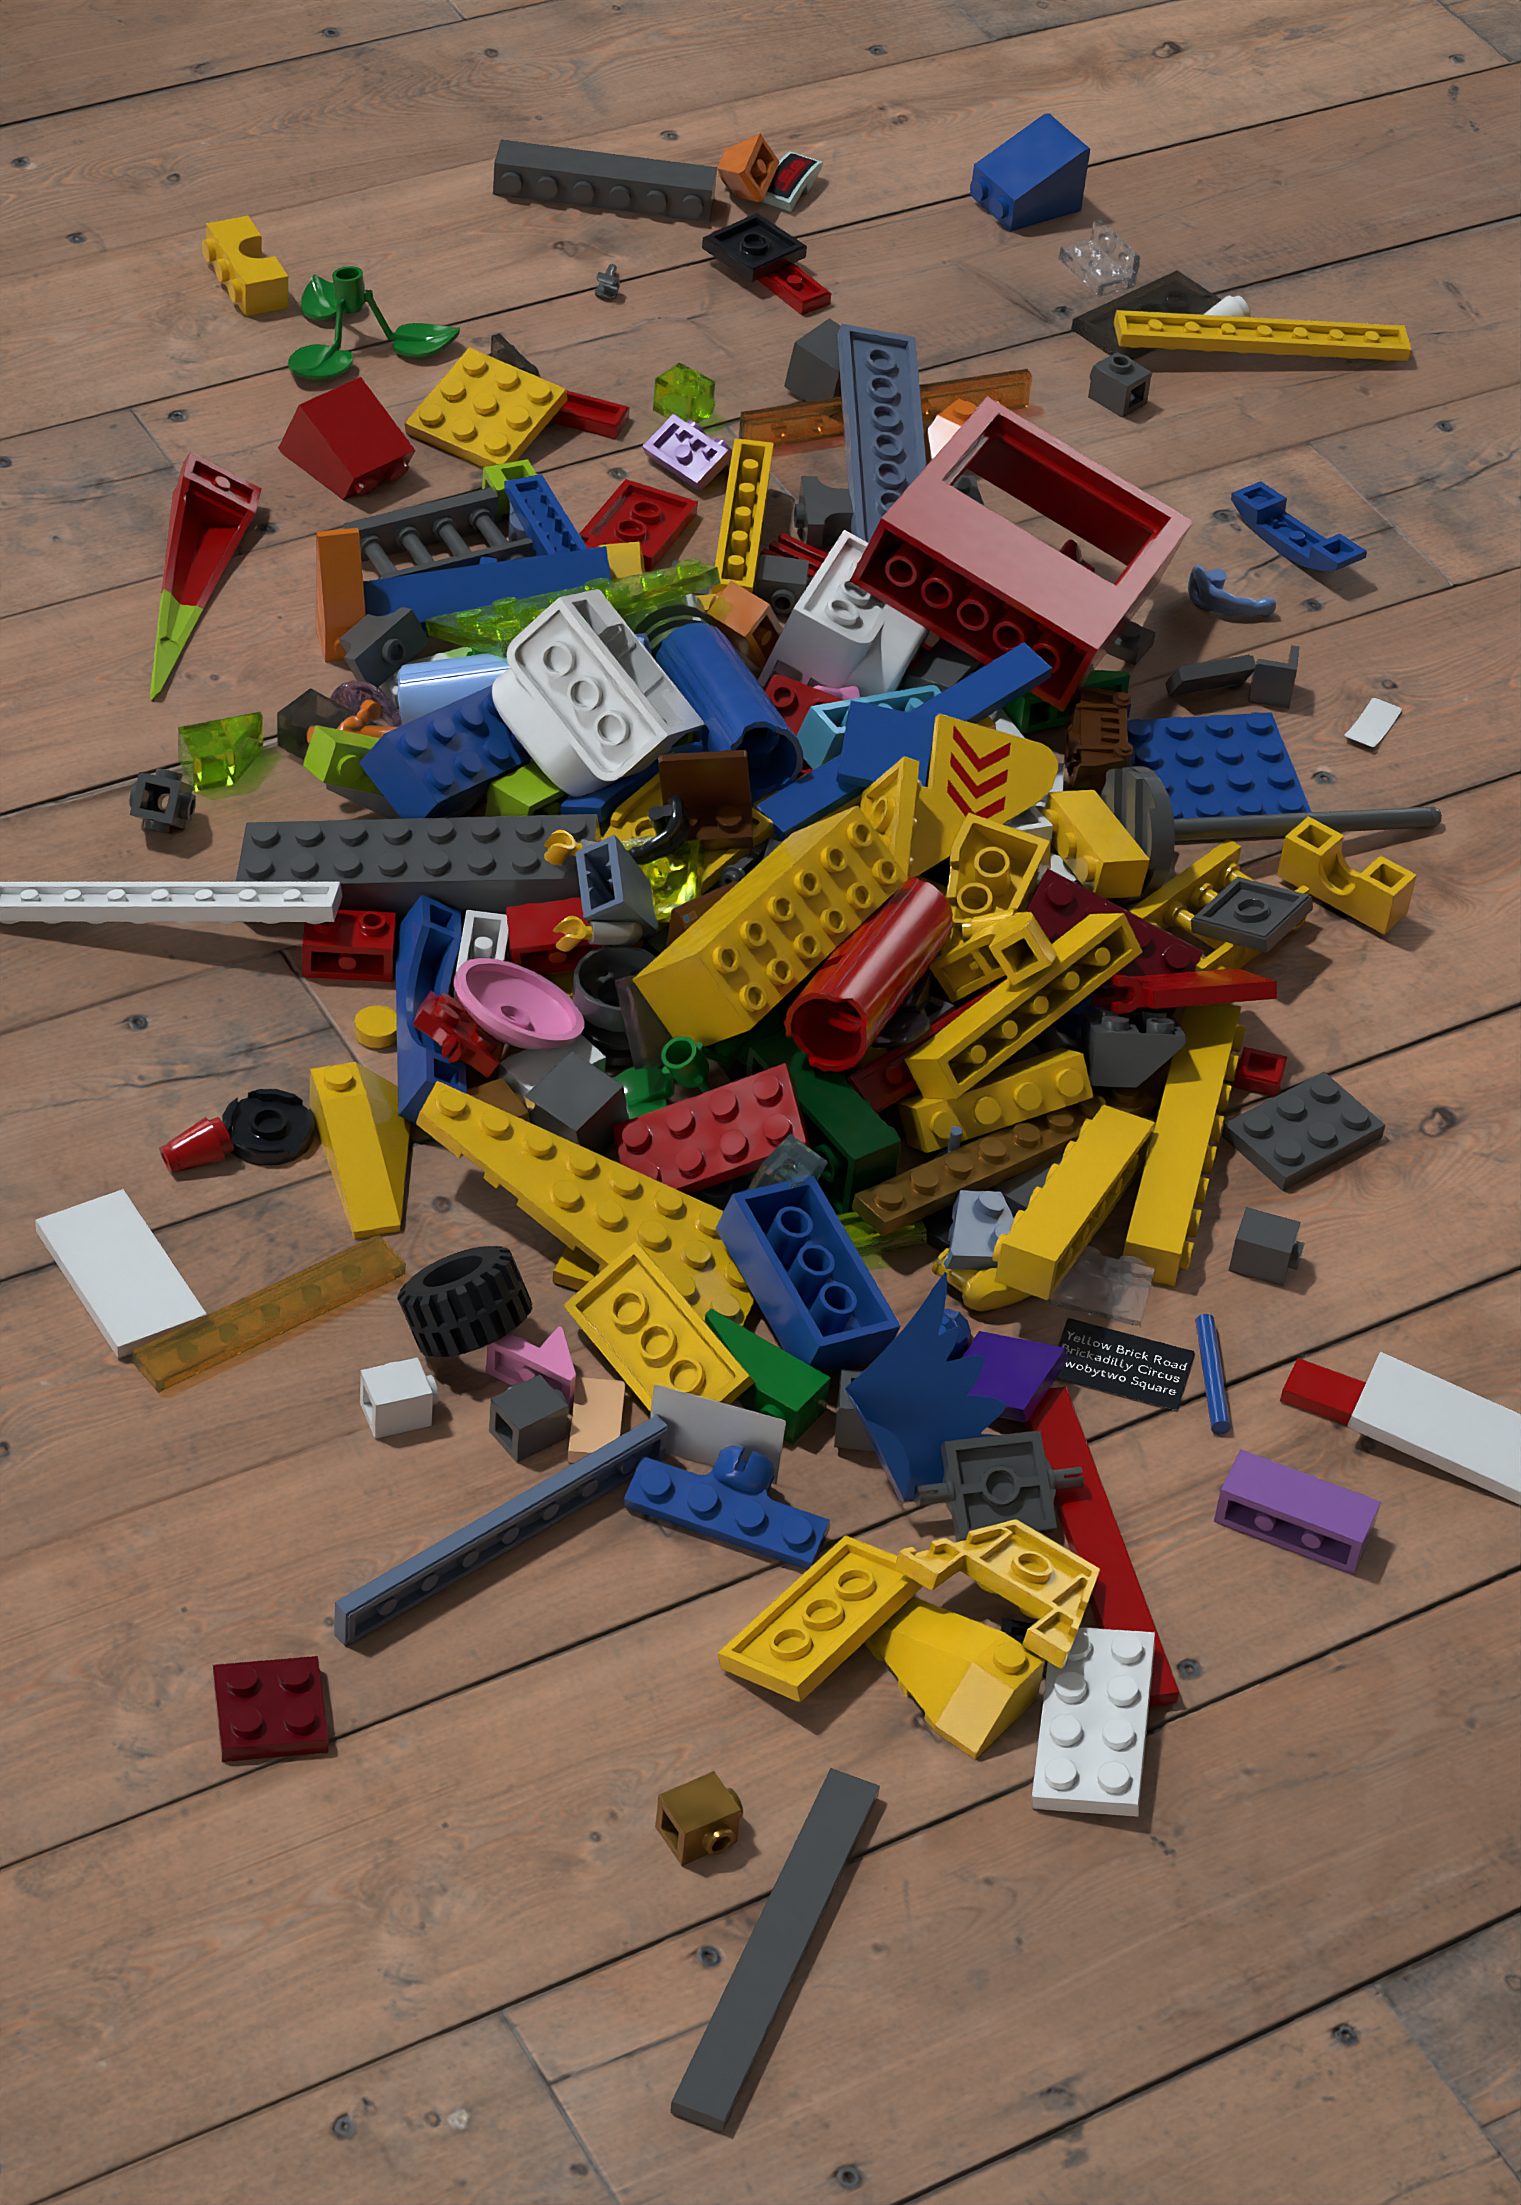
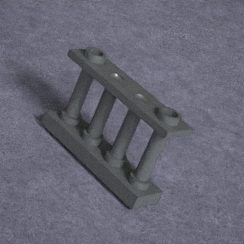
[344,487,533,579]

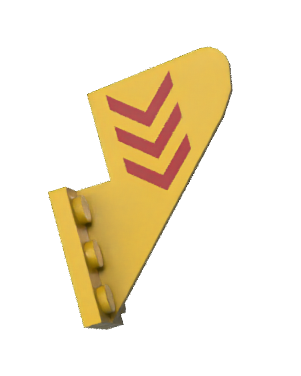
[860,714,1059,879]

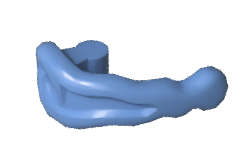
[1188,565,1276,616]

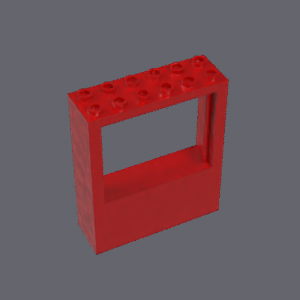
[850,396,1193,712]

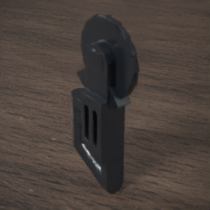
[871,972,935,1049]

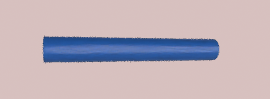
[1195,1314,1231,1434]

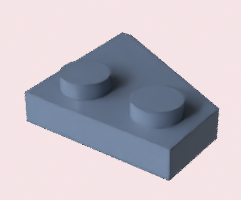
[944,1190,1014,1270]

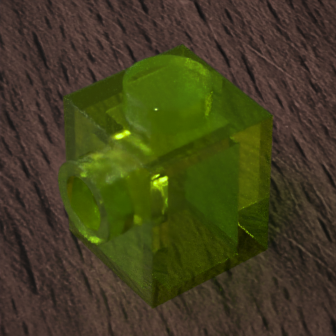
[653,362,715,424]

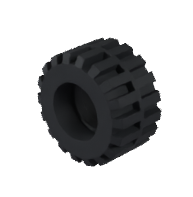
[397,1246,533,1357]

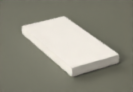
[35,1189,207,1358]
[1347,1352,1521,1505]

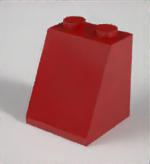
[278,377,416,500]

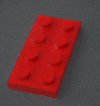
[612,1063,812,1195]

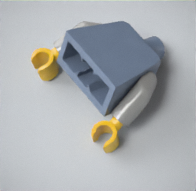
[544,830,659,952]

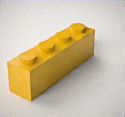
[897,1048,1094,1153]

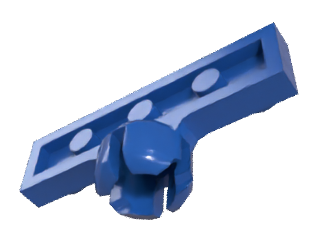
[624,1446,830,1570]

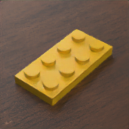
[563,1241,755,1412]
[717,1535,923,1702]

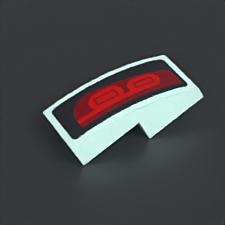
[760,151,823,212]

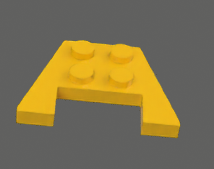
[894,1519,1100,1669]

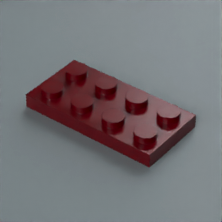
[1025,868,1204,1015]

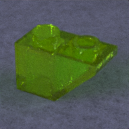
[178,711,263,792]

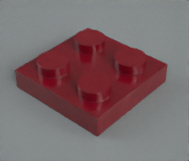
[213,1656,329,1762]

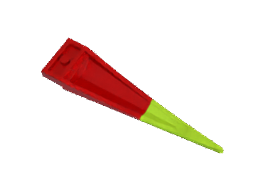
[150,452,262,701]

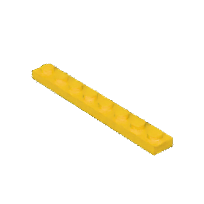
[1114,310,1412,361]

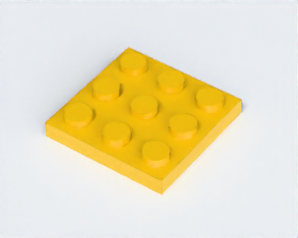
[404,347,568,467]

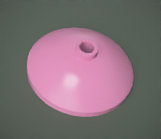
[454,958,584,1050]

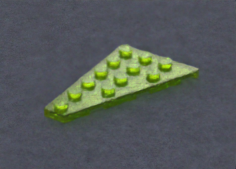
[425,559,721,658]

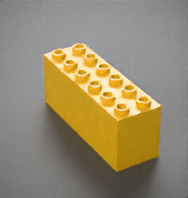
[632,805,908,1047]

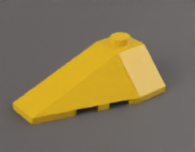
[941,813,1051,989]
[309,1062,411,1239]
[864,1597,1045,1760]

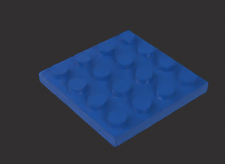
[1127,712,1312,842]

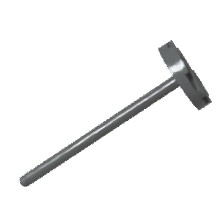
[1100,766,1442,897]

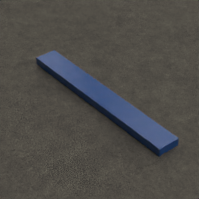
[756,642,1052,841]

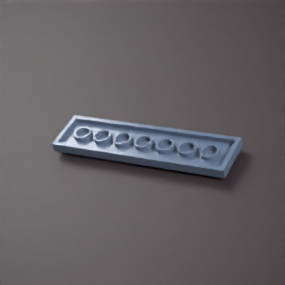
[837,324,926,543]

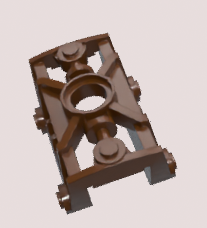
[1064,687,1133,796]

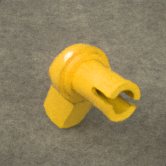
[932,1248,1031,1312]

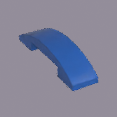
[1231,481,1367,571]

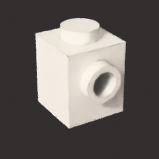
[360,1357,439,1439]

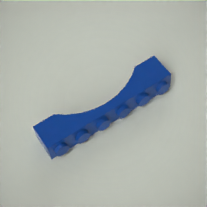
[395,895,467,1124]

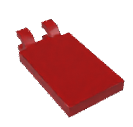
[579,479,698,571]
[1092,968,1277,1014]

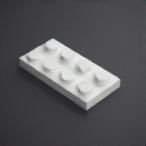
[1032,1627,1155,1817]

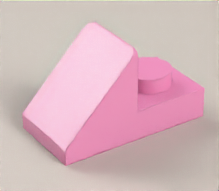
[486,1326,576,1411]

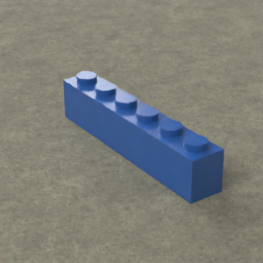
[363,546,614,637]

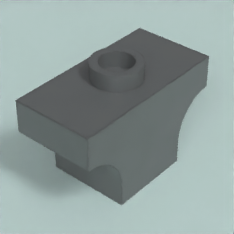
[794,476,854,551]
[339,607,429,693]

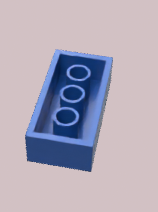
[359,685,534,819]
[715,1175,901,1375]

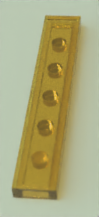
[132,1234,406,1393]

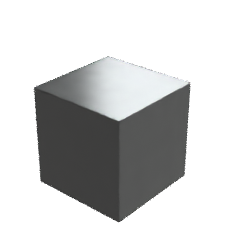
[784,318,842,416]
[525,1051,630,1155]

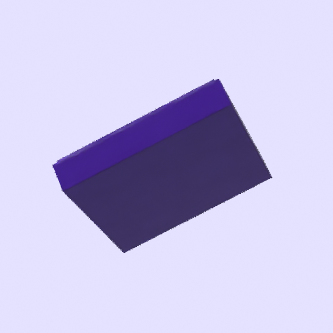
[961,1331,1068,1423]

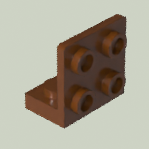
[658,750,753,853]

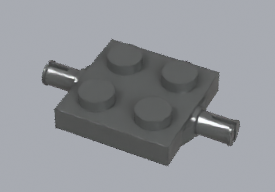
[914,1430,1084,1542]

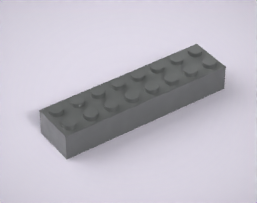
[236,814,601,923]

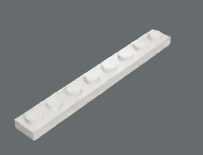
[0,882,342,924]

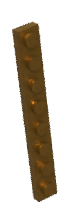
[852,1086,1155,1236]

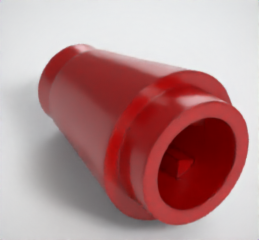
[159,1117,233,1173]

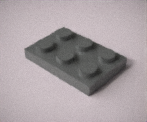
[1222,1072,1385,1191]

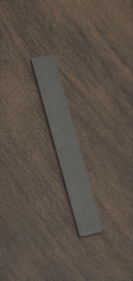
[670,1768,880,2133]

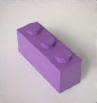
[1213,1449,1381,1575]

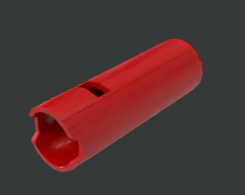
[784,878,954,1072]

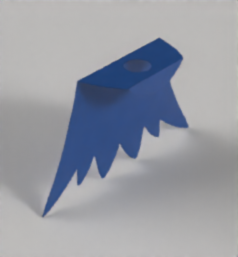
[844,1272,1007,1504]

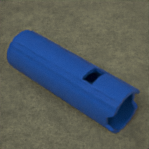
[656,623,803,800]

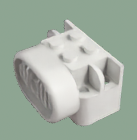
[758,530,930,697]
[492,589,705,797]

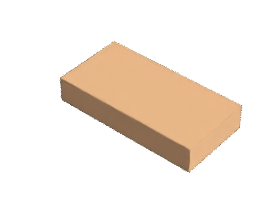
[568,1377,625,1463]

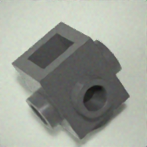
[129,768,196,834]

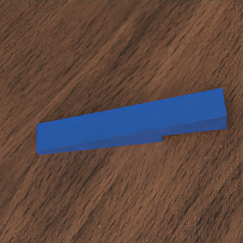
[504,474,620,620]

